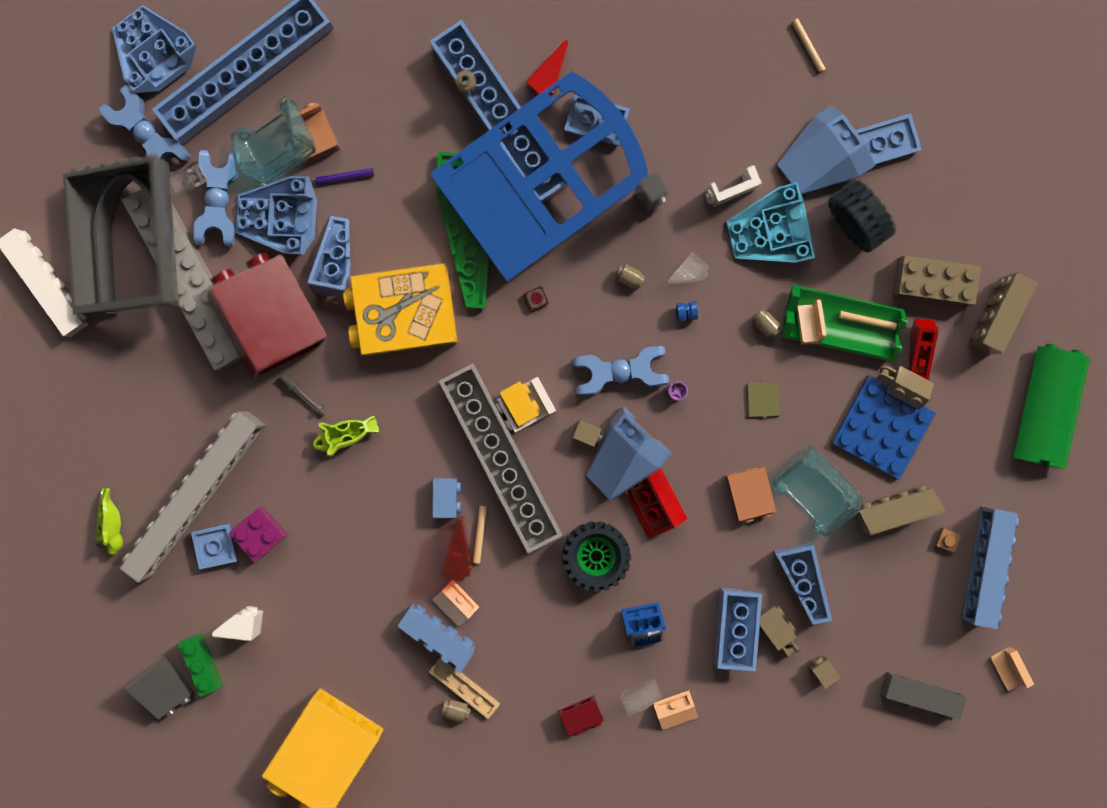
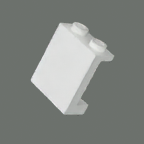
[705,165,761,208]
[496,377,556,433]

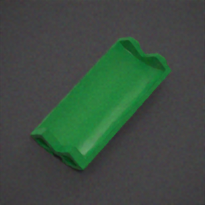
[781,285,908,362]
[1013,344,1091,470]

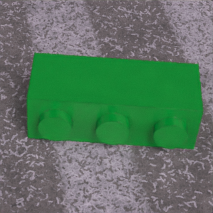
[178,632,224,697]

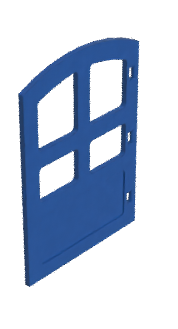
[429,71,649,282]

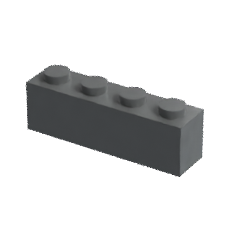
[634,171,669,215]
[881,672,966,721]

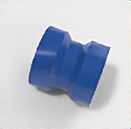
[676,301,698,322]

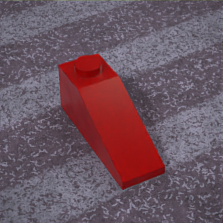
[526,39,568,98]
[909,319,939,380]

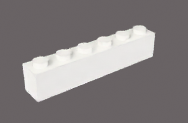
[0,228,89,337]

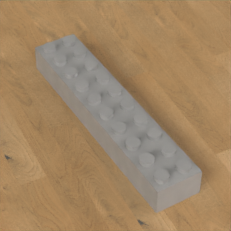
[122,189,241,371]
[439,363,563,553]
[120,411,266,583]

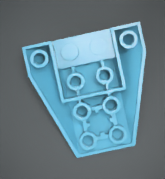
[726,182,815,263]

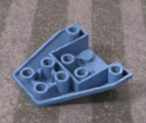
[112,5,197,93]
[777,105,875,195]
[235,176,317,255]
[586,406,672,501]

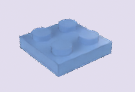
[191,523,239,570]

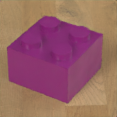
[229,506,288,563]

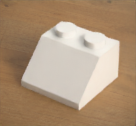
[212,606,263,641]

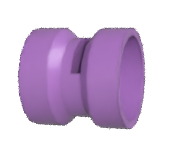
[667,381,688,401]

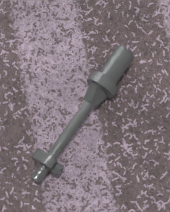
[279,374,326,416]

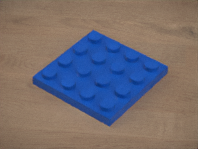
[831,376,936,480]

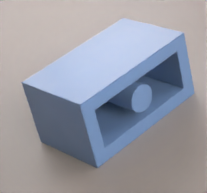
[433,478,461,518]

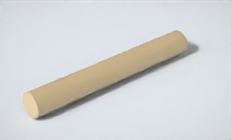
[792,19,826,73]
[839,311,897,330]
[473,505,487,563]

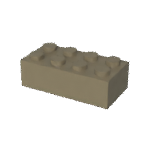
[893,255,981,306]
[969,273,1038,355]

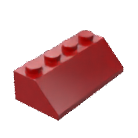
[625,468,688,538]

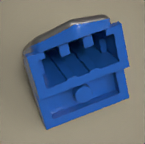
[621,602,666,647]

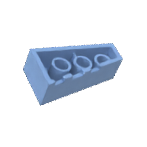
[774,542,832,625]
[398,604,476,673]

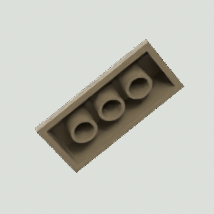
[854,485,945,535]

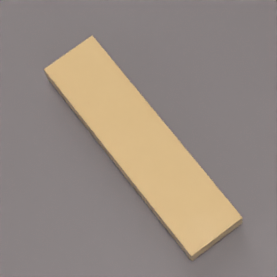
[429,657,500,719]

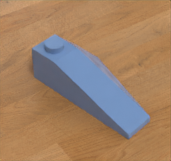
[307,216,351,297]

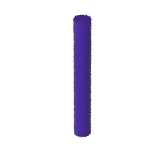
[316,168,374,185]

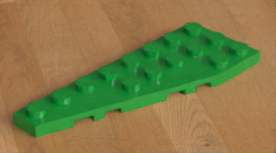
[436,151,489,309]

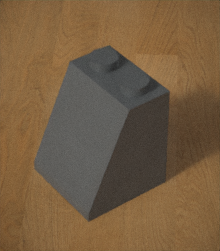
[124,656,194,719]

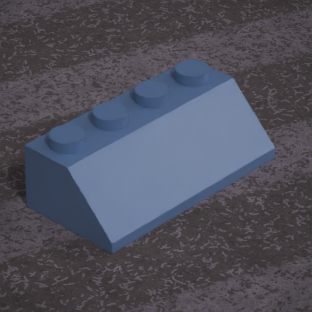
[713,588,762,671]

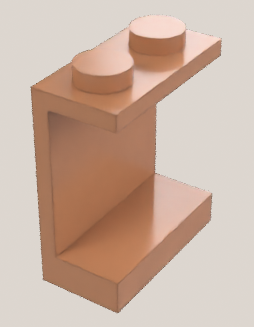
[283,103,341,164]
[725,466,777,523]

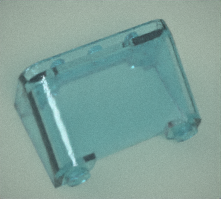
[230,96,316,185]
[772,444,863,538]

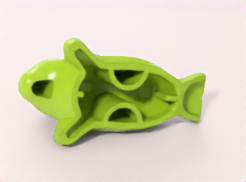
[313,416,379,457]
[95,488,123,556]

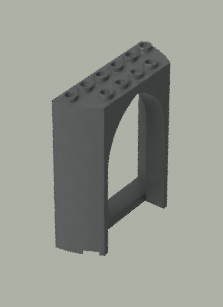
[63,154,179,315]

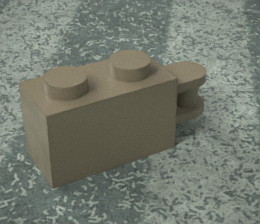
[877,366,934,410]
[760,603,800,659]

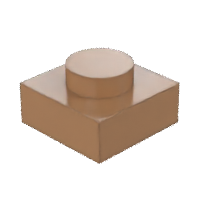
[935,527,961,553]

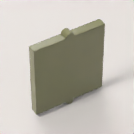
[747,381,780,418]

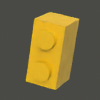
[500,381,540,426]

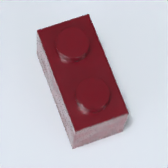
[559,695,604,736]

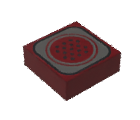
[524,286,549,311]

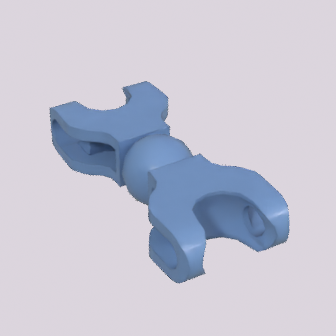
[99,84,191,161]
[194,150,239,248]
[572,346,670,396]

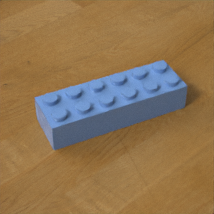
[961,506,1019,629]

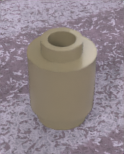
[456,70,476,95]
[615,264,645,289]
[752,309,781,338]
[441,700,471,723]

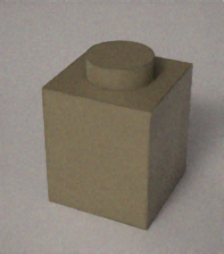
[573,420,603,447]
[808,655,841,689]

